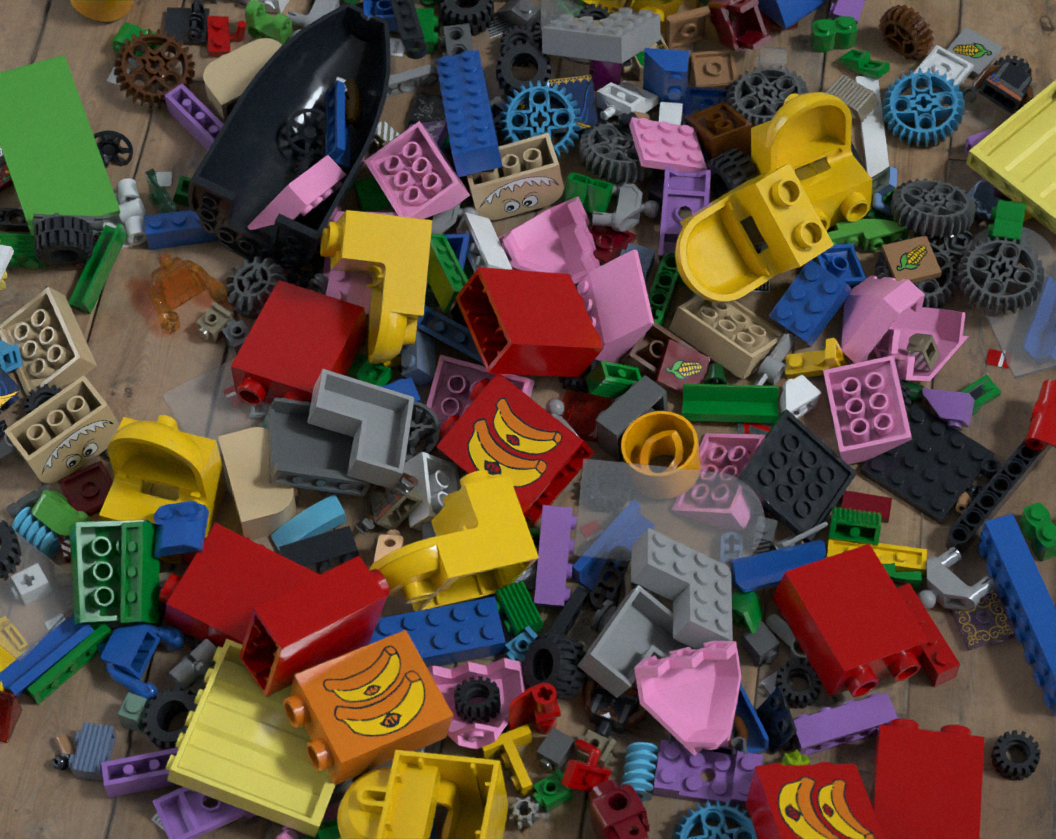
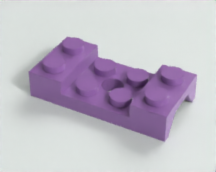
[658,167,711,260]
[653,740,763,809]
[153,787,256,839]

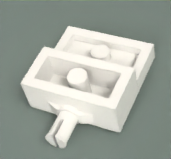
[596,81,659,120]

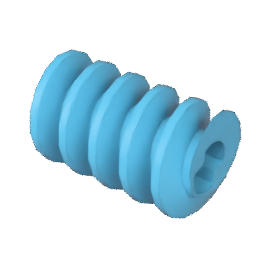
[12,507,66,558]
[620,742,659,801]

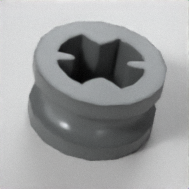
[309,273,329,295]

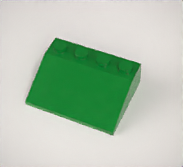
[69,520,149,625]

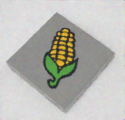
[947,27,1003,78]

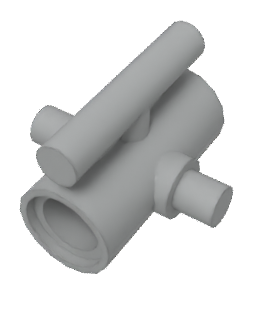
[169,639,217,694]

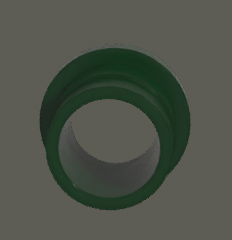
[703,363,727,385]
[901,379,924,402]

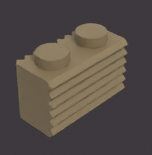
[825,74,878,122]

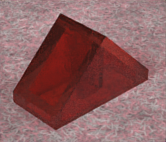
[0,691,23,743]

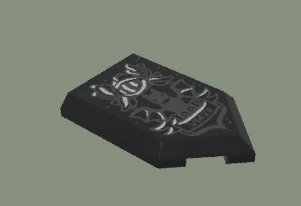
[408,92,446,128]

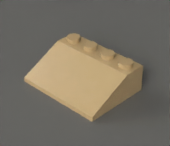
[0,287,97,396]
[669,296,784,380]

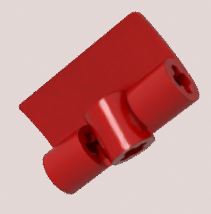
[1025,380,1056,451]
[508,683,561,735]

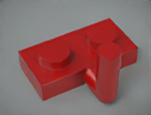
[206,16,246,57]
[561,739,612,792]

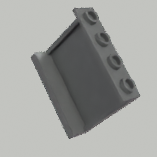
[268,398,371,497]

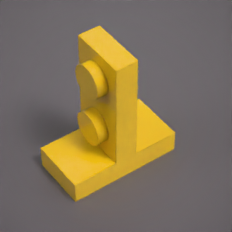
[785,338,848,379]
[480,724,533,798]

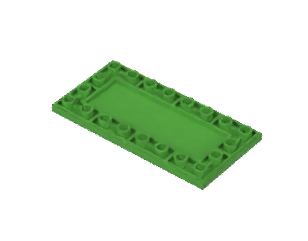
[0,55,120,239]

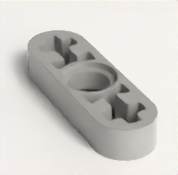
[387,65,439,98]

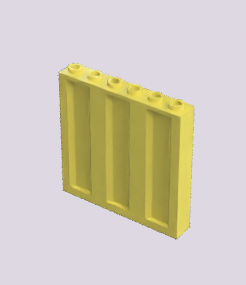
[966,80,1056,235]
[166,639,335,837]

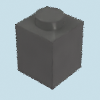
[740,621,780,667]
[536,727,575,772]

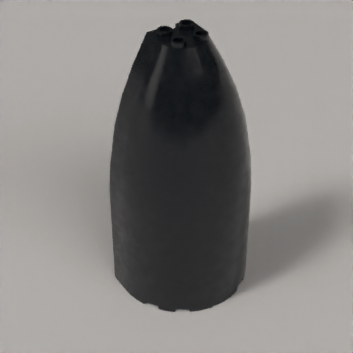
[188,3,390,269]

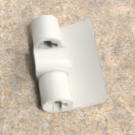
[103,178,147,249]

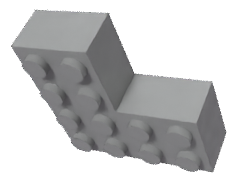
[542,7,660,63]
[307,369,414,490]
[631,528,733,650]
[577,585,697,698]

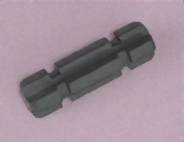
[6,484,51,518]

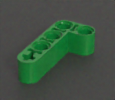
[648,252,687,327]

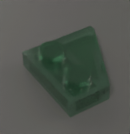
[145,168,179,214]

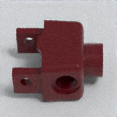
[708,0,772,52]
[589,780,650,839]

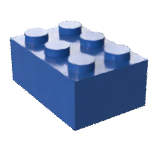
[769,260,852,346]

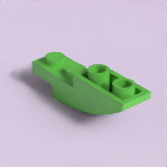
[827,219,909,252]

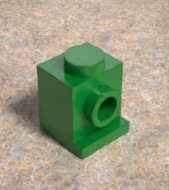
[531,768,573,813]

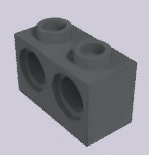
[440,24,473,57]

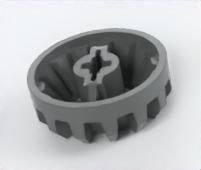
[224,256,288,318]
[405,401,440,462]

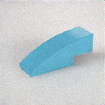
[271,494,347,554]

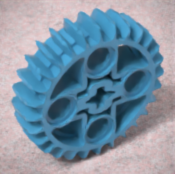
[882,68,965,147]
[499,80,582,159]
[671,799,757,839]

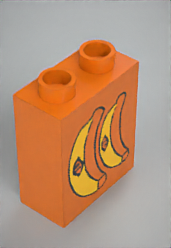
[283,630,454,785]

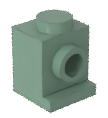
[118,692,150,735]

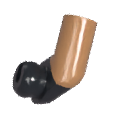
[618,111,650,128]
[956,484,983,514]
[52,734,75,771]

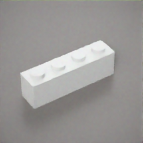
[456,212,513,273]

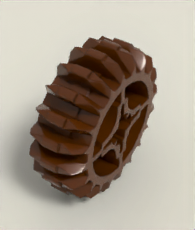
[878,5,934,61]

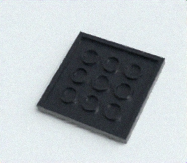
[860,403,995,525]
[734,409,857,543]

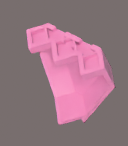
[498,196,600,284]
[840,276,925,364]
[873,307,969,381]
[634,641,741,756]
[427,658,525,749]

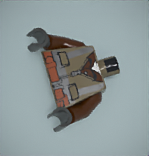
[355,472,423,535]

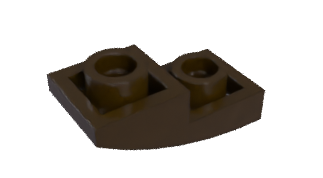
[344,78,364,131]

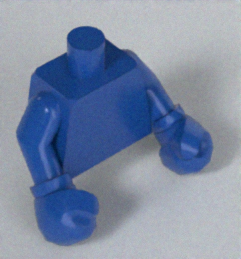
[98,622,185,703]

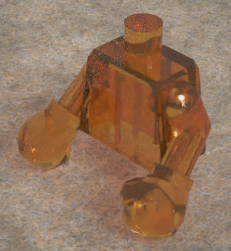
[149,253,227,334]

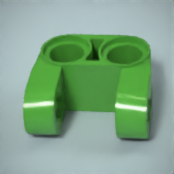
[245,0,293,45]
[31,490,94,536]

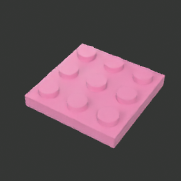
[629,117,707,173]

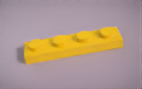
[827,539,927,575]

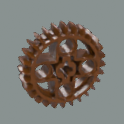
[114,28,195,109]

